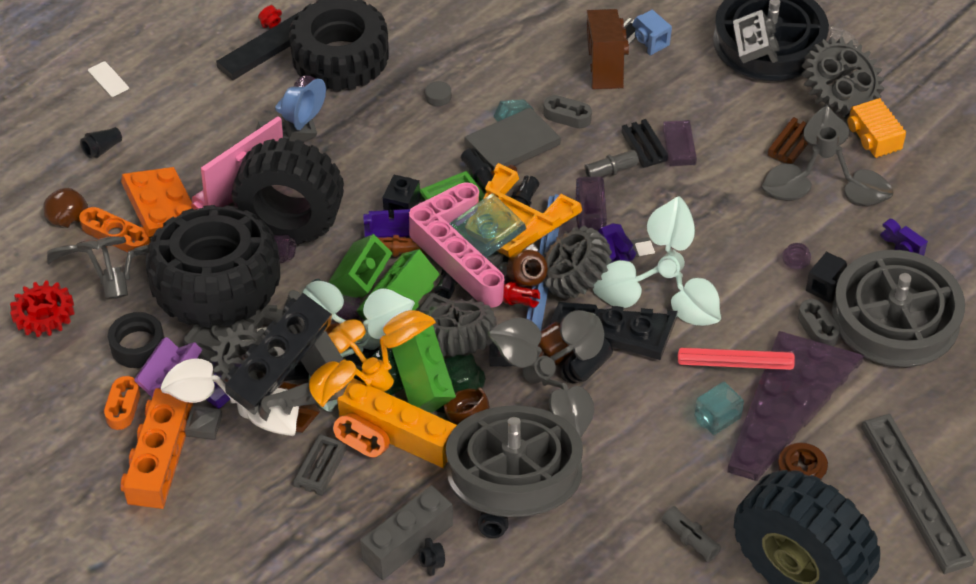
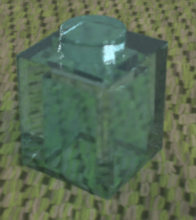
[695,381,744,435]

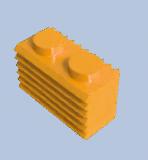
[847,98,906,158]

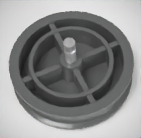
[832,250,965,367]
[446,405,583,517]

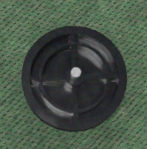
[713,0,829,81]

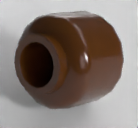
[507,250,548,287]
[538,322,574,365]

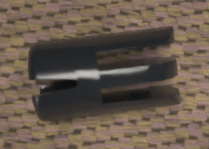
[560,338,613,384]

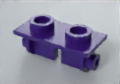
[363,209,411,238]

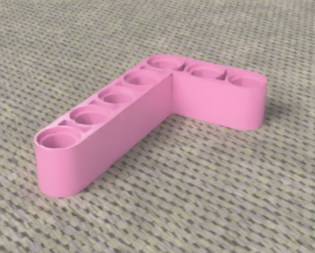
[409,183,504,308]

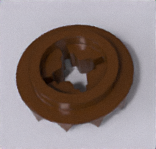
[778,443,828,480]

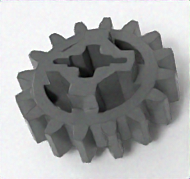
[210,324,278,384]

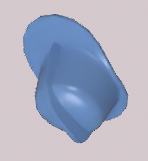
[275,78,326,130]

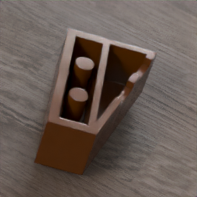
[587,9,629,89]

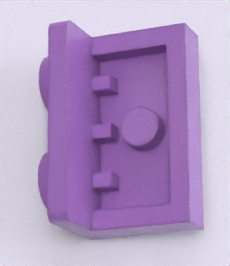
[134,337,202,397]

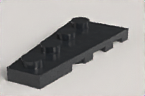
[550,302,678,360]

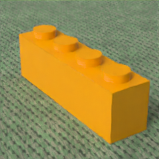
[337,378,457,468]

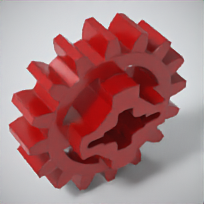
[10,280,75,337]

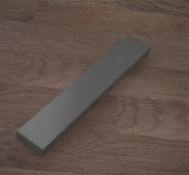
[861,414,974,574]

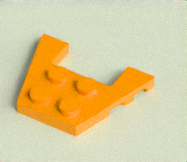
[466,163,583,258]

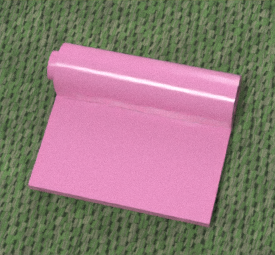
[191,116,283,210]

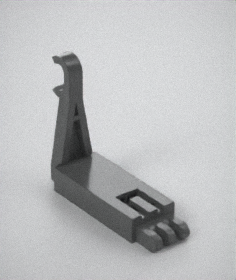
[258,290,347,422]

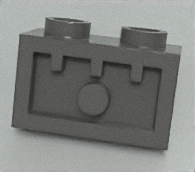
[733,10,780,63]

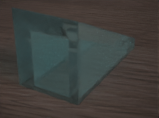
[493,100,534,122]

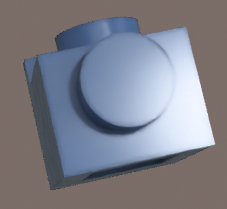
[632,9,672,56]

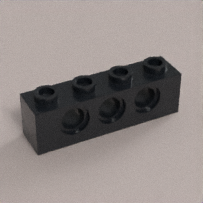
[225,293,332,415]

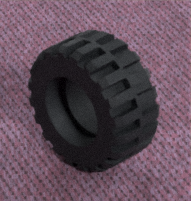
[289,0,389,91]
[231,138,344,244]

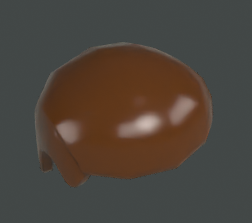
[43,188,88,228]
[444,387,490,425]

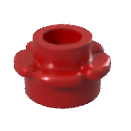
[258,5,282,29]

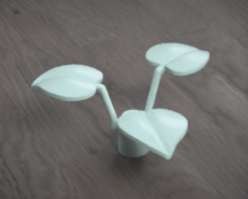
[593,196,721,326]
[303,281,415,412]

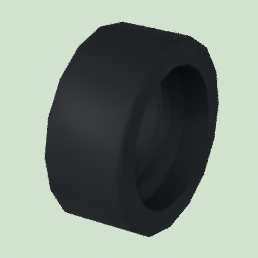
[107,312,165,368]

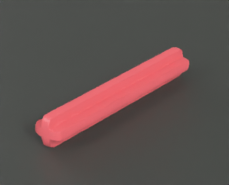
[678,347,795,370]

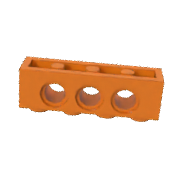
[120,388,193,509]

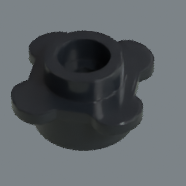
[419,537,445,576]

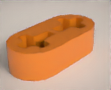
[104,376,140,430]
[333,413,390,457]

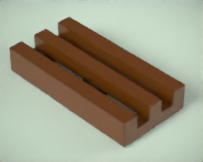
[767,117,808,164]

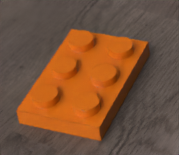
[121,167,192,237]

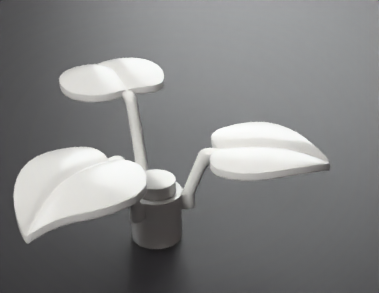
[161,327,299,436]

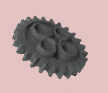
[802,37,884,118]

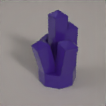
[598,223,636,263]

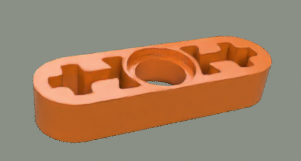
[79,207,151,252]

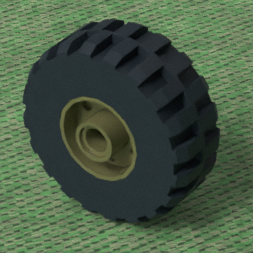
[734,470,881,584]

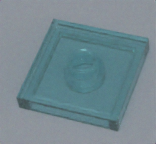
[449,193,526,258]

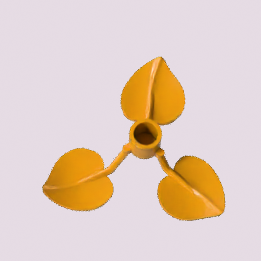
[309,310,436,407]

